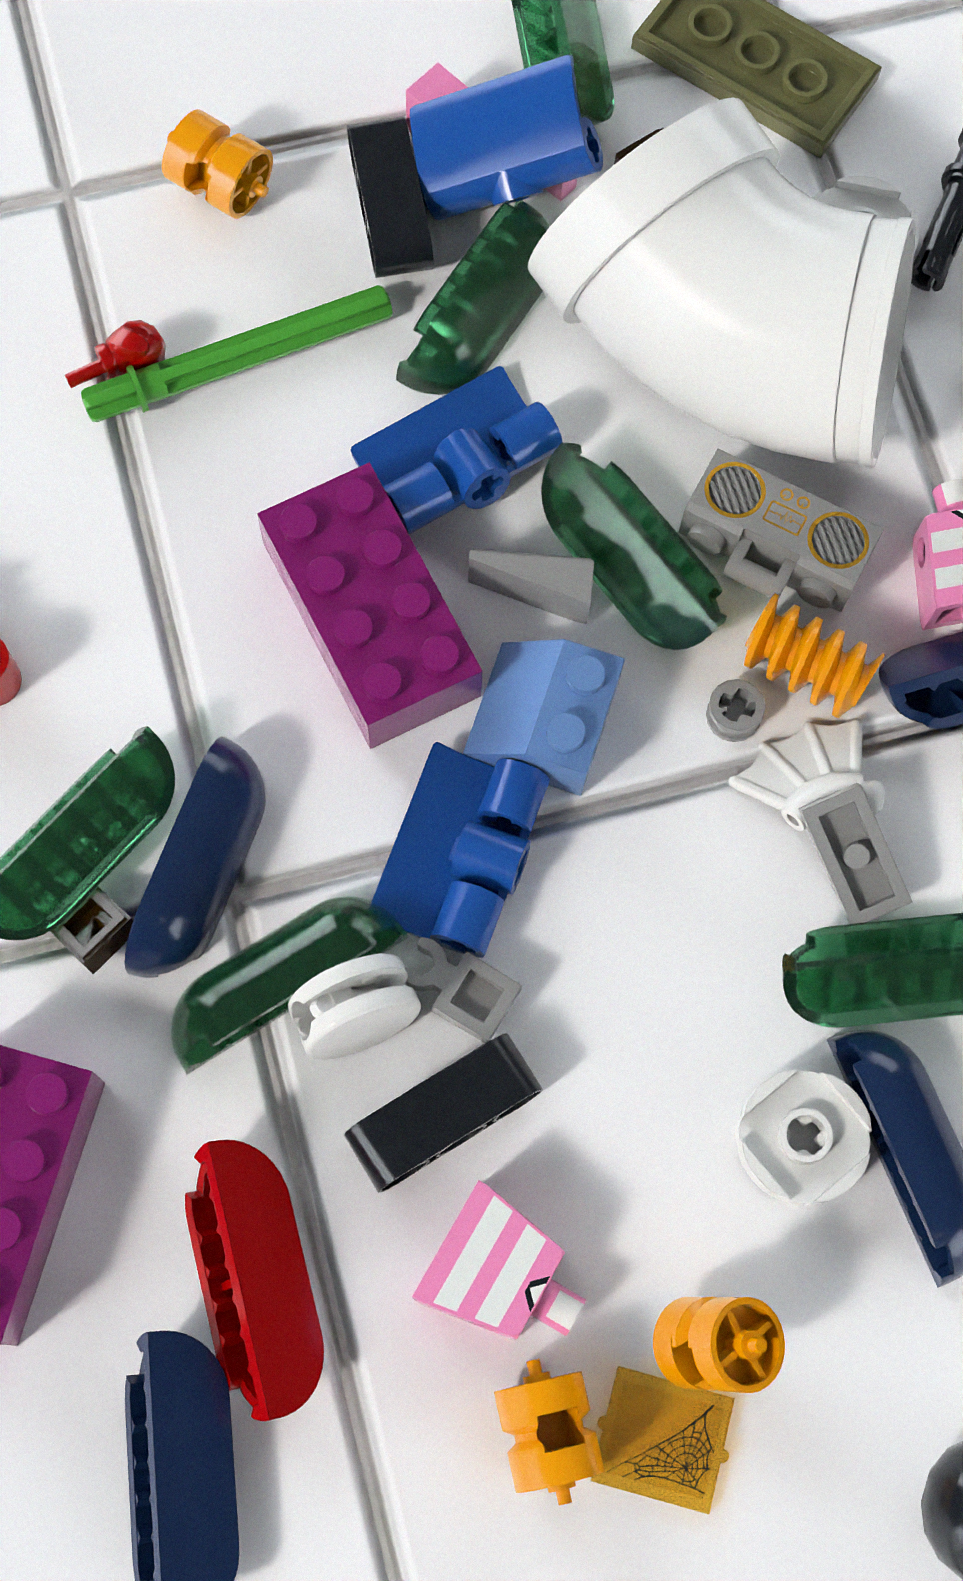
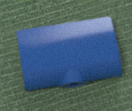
[410,55,603,220]
[350,366,563,534]
[368,742,550,958]

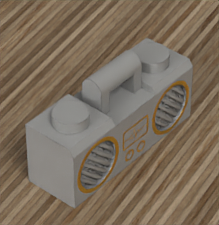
[678,448,884,612]

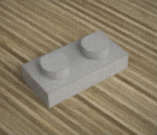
[798,783,913,928]

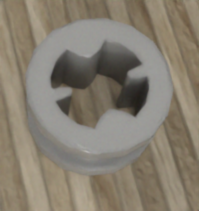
[706,679,766,742]

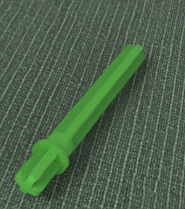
[81,285,393,422]

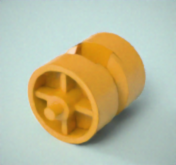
[162,109,273,219]
[653,1297,785,1393]
[494,1358,605,1506]

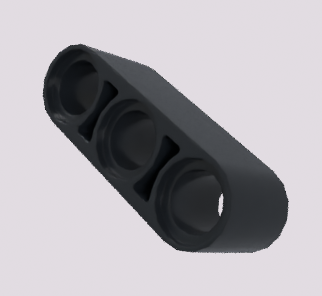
[347,116,434,278]
[344,1033,543,1193]

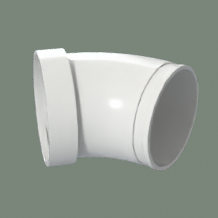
[528,98,916,468]

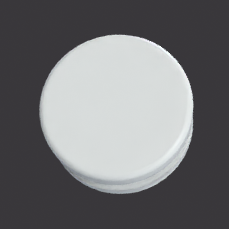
[288,954,421,1060]

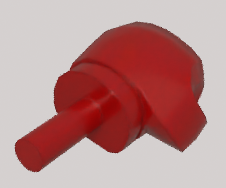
[64,320,166,388]

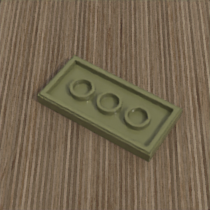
[631,0,882,158]

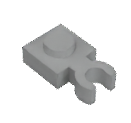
[404,937,522,1043]

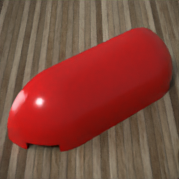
[185,1139,324,1421]

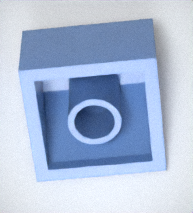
[463,639,625,796]

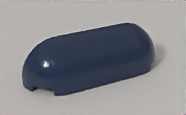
[878,631,963,729]
[124,736,266,978]
[827,1030,963,1288]
[125,1331,240,1581]

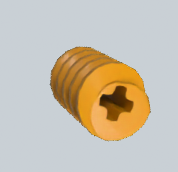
[744,593,885,719]

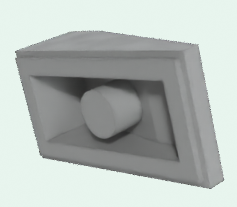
[468,549,594,624]

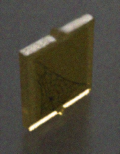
[590,1366,735,1514]

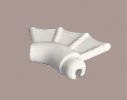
[729,718,885,831]

